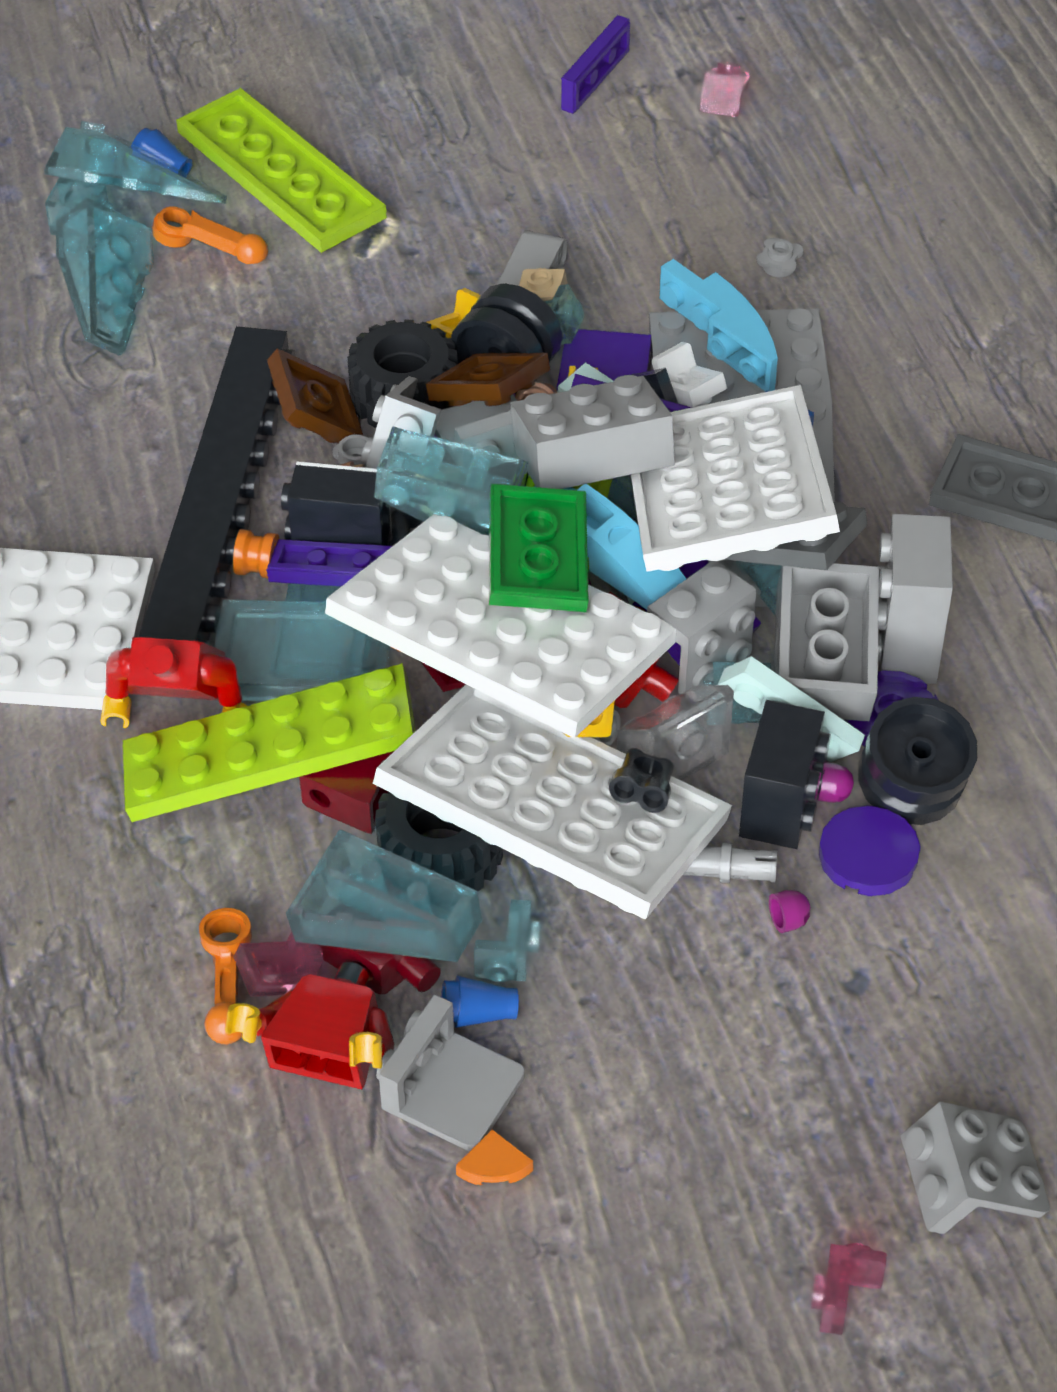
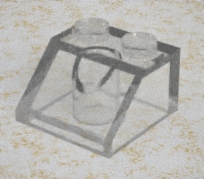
[617,685,734,781]

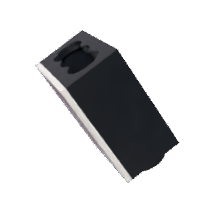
[281,461,392,546]

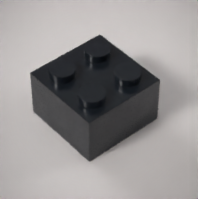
[739,700,831,849]

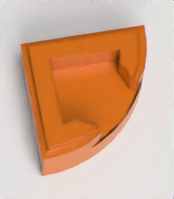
[456,1130,533,1185]

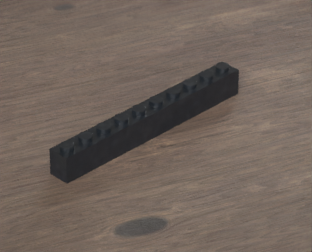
[139,326,295,646]

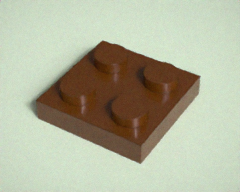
[267,348,364,443]
[426,353,551,406]

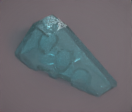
[44,121,227,204]
[56,197,154,356]

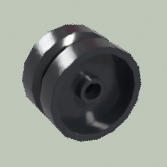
[451,283,563,395]
[858,697,977,825]

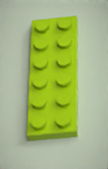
[176,88,387,253]
[123,663,416,822]

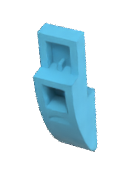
[659,259,778,392]
[535,483,687,609]

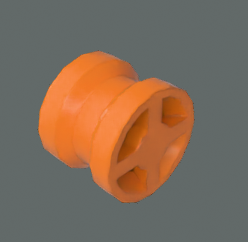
[233,529,280,579]

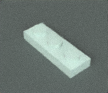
[718,656,865,763]

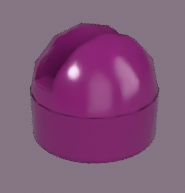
[817,762,854,803]
[769,890,811,933]

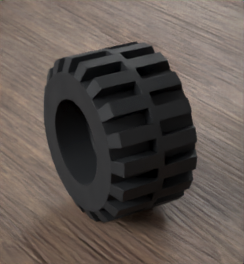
[347,319,458,428]
[376,792,503,902]

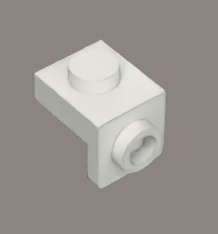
[652,342,727,408]

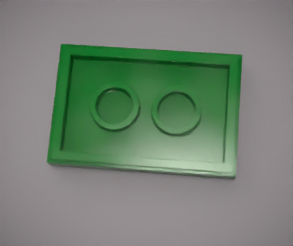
[489,484,589,612]

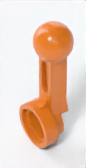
[152,206,268,264]
[199,908,252,1044]

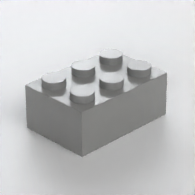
[511,375,675,489]
[876,514,953,684]
[774,563,879,721]

